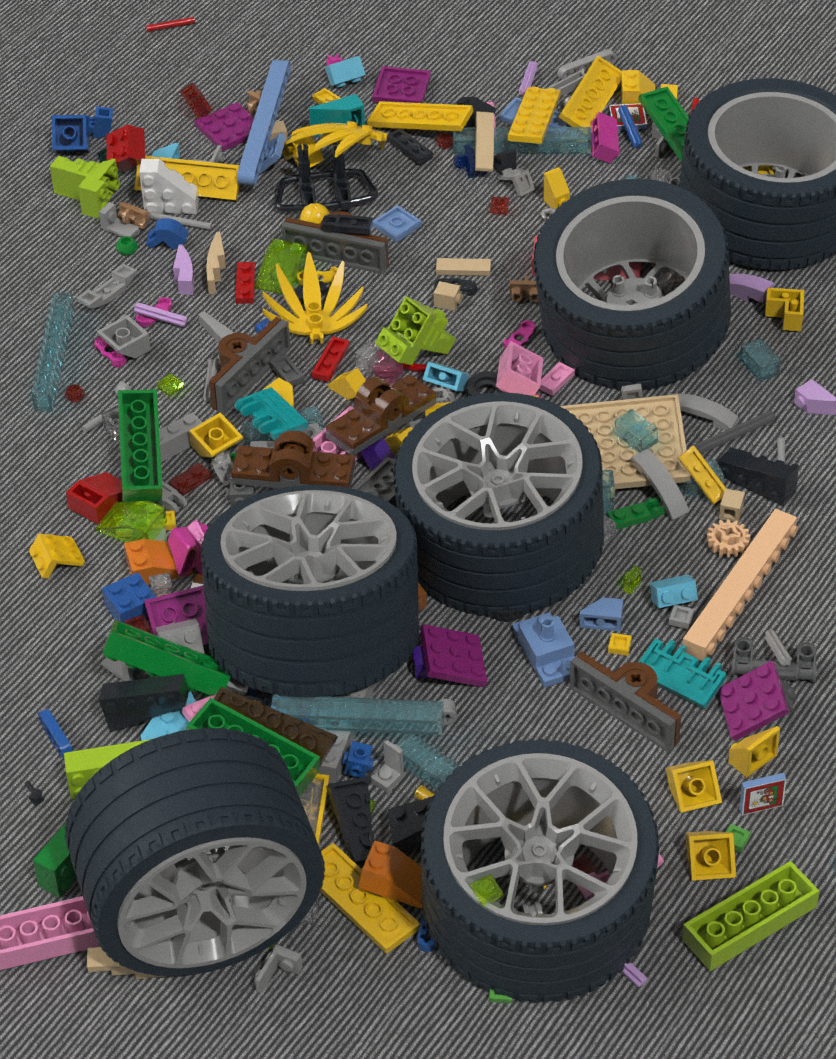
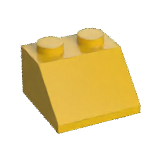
[621,70,655,104]
[189,412,243,458]

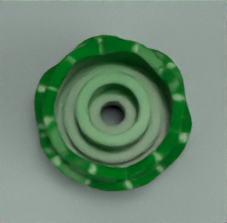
[116,236,138,256]

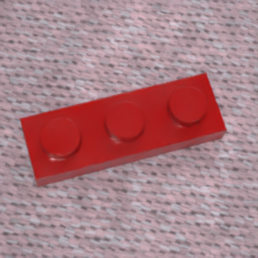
[236,262,255,304]
[311,336,350,382]

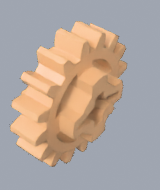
[706,519,751,557]

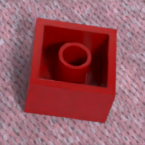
[106,124,145,172]

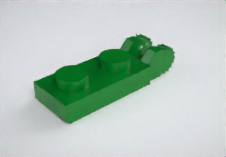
[607,497,665,530]

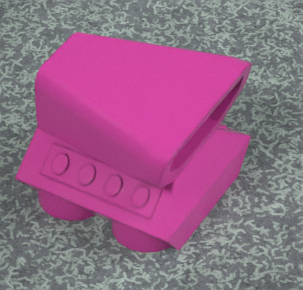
[168,519,208,576]

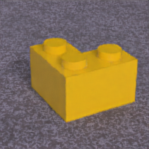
[282,135,324,168]
[765,288,804,331]

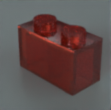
[179,82,212,119]

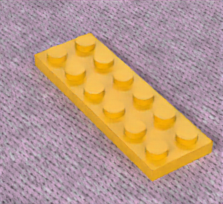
[559,55,622,136]
[508,86,561,144]
[367,101,473,132]
[134,156,240,201]
[320,843,421,954]

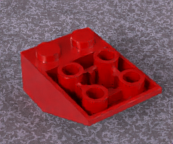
[66,472,122,524]

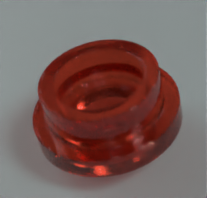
[437,133,454,149]
[65,384,84,402]

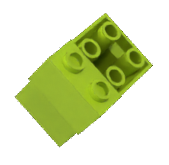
[50,156,120,219]
[375,296,456,365]

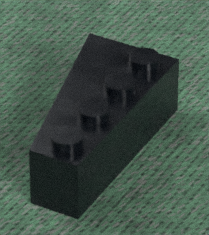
[717,447,799,507]
[99,674,189,732]
[388,796,433,855]

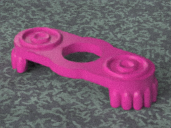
[136,297,172,327]
[503,320,535,349]
[94,337,127,368]

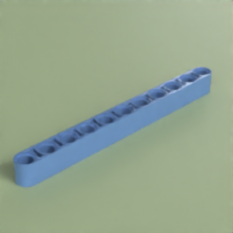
[237,60,290,185]

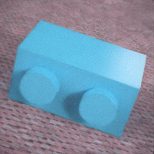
[325,56,366,88]
[423,362,469,391]
[650,574,698,608]

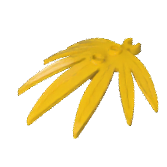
[290,121,387,157]
[263,252,367,344]

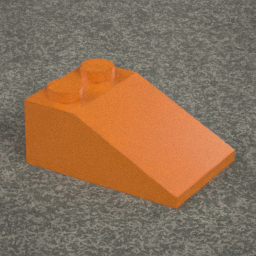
[124,539,193,585]
[358,841,423,909]

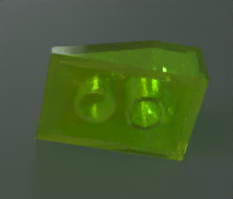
[255,239,308,295]
[96,501,167,542]

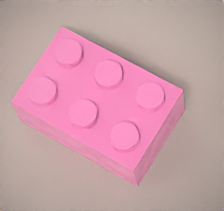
[496,341,543,396]

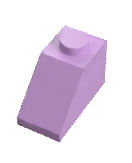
[794,379,836,415]

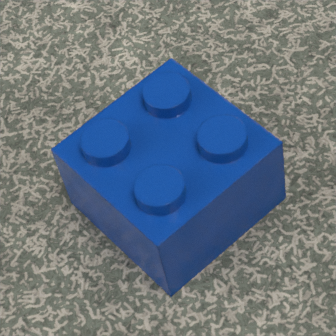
[52,115,90,152]
[102,572,156,626]

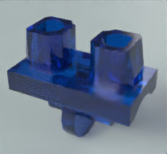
[453,145,483,178]

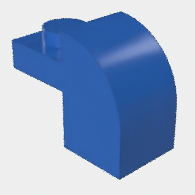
[88,106,113,138]
[146,218,189,250]

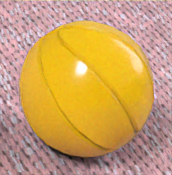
[300,203,330,224]

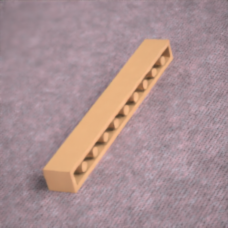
[683,509,798,661]

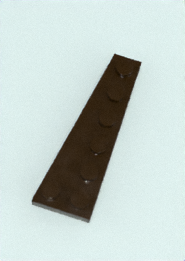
[214,687,338,768]

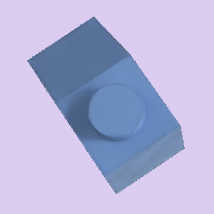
[580,598,623,631]

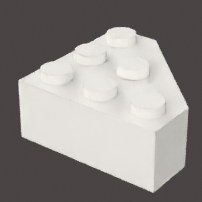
[139,159,199,214]

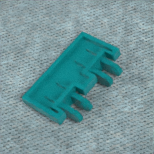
[235,387,309,441]
[639,638,727,709]

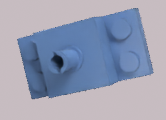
[512,612,575,687]

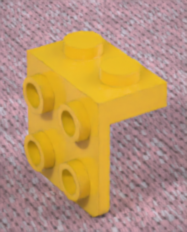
[29,534,85,578]

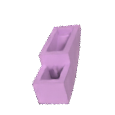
[173,245,194,295]
[729,274,774,303]

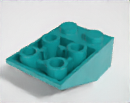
[309,94,365,137]

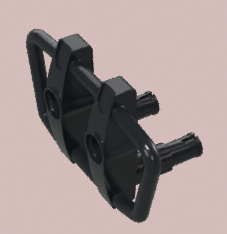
[274,140,379,212]

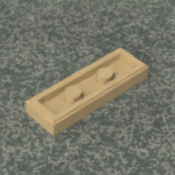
[436,258,491,276]

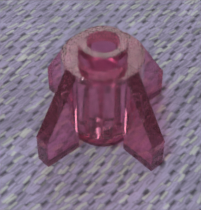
[372,351,403,384]

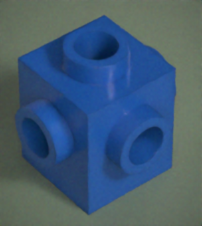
[342,741,374,778]

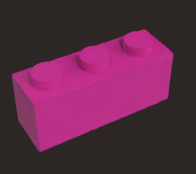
[591,112,620,164]

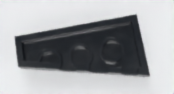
[327,776,374,865]

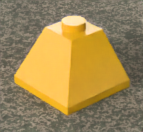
[728,726,780,778]
[665,760,722,813]
[685,831,736,881]

